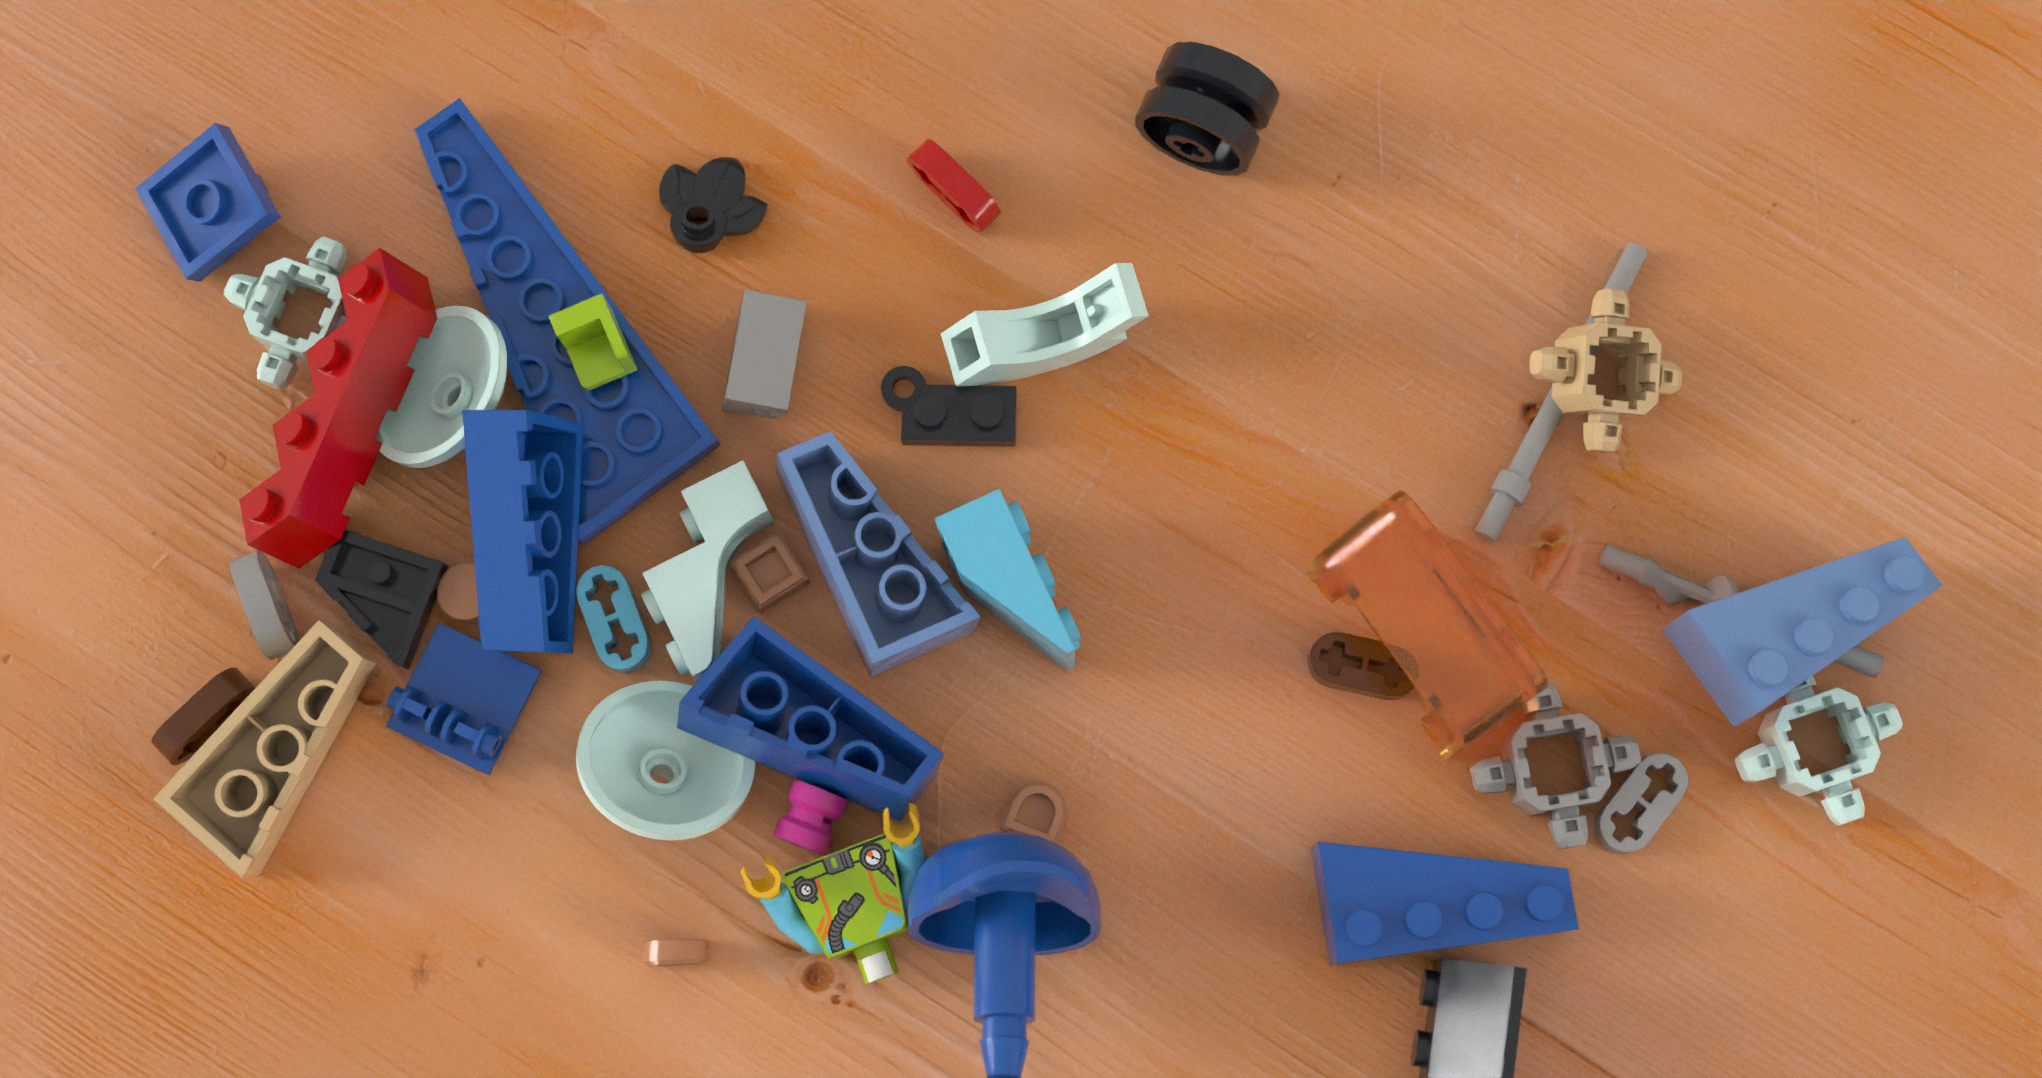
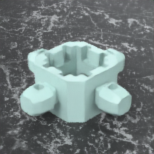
[224,237,347,390]
[1735,676,1903,826]

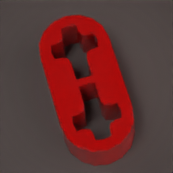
[907,139,1001,233]

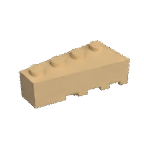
[153,620,377,878]

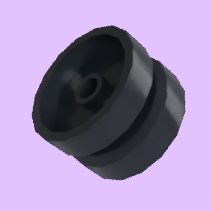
[1135,42,1280,176]

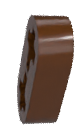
[1308,632,1420,700]
[151,667,255,765]

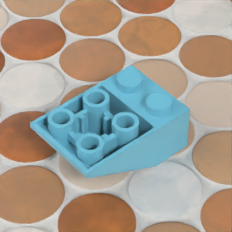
[934,489,1081,671]

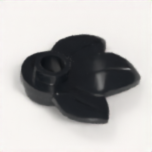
[659,157,768,253]

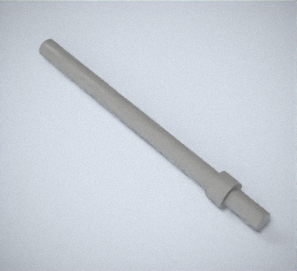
[1474,243,1648,543]

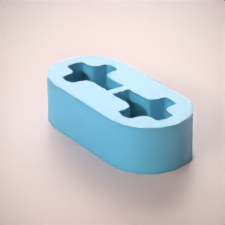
[576,565,652,674]

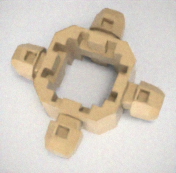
[1529,289,1682,453]

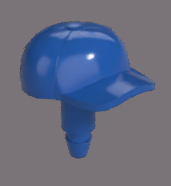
[908,831,1101,1078]

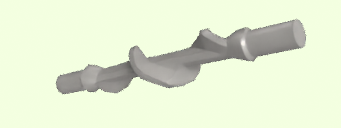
[1597,543,1884,678]

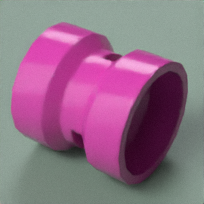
[772,780,849,856]

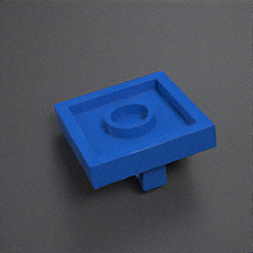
[135,123,280,282]

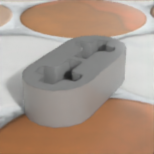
[230,550,300,660]
[1594,753,1688,854]

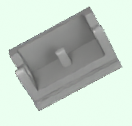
[721,289,807,419]

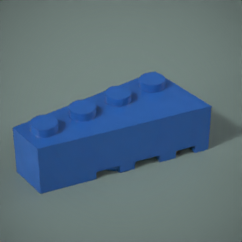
[462,410,583,654]
[677,616,944,822]
[1311,842,1579,965]

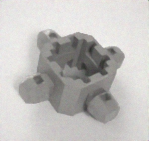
[1470,681,1641,850]

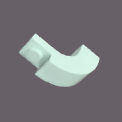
[941,263,1149,386]

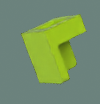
[548,293,638,391]

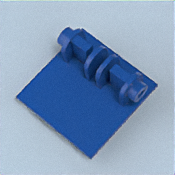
[385,623,542,776]

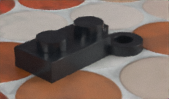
[881,366,1017,447]

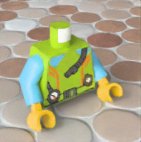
[741,803,926,985]

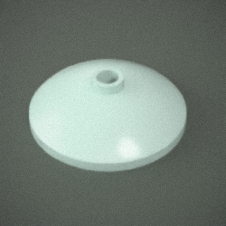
[375,305,507,468]
[576,681,755,841]

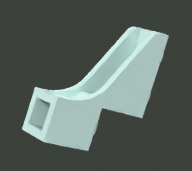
[641,460,775,681]

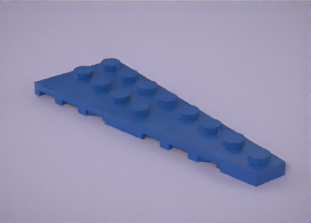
[414,98,721,545]

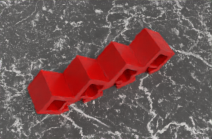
[239,247,437,569]

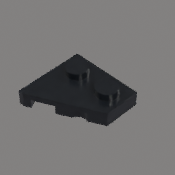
[315,530,449,670]

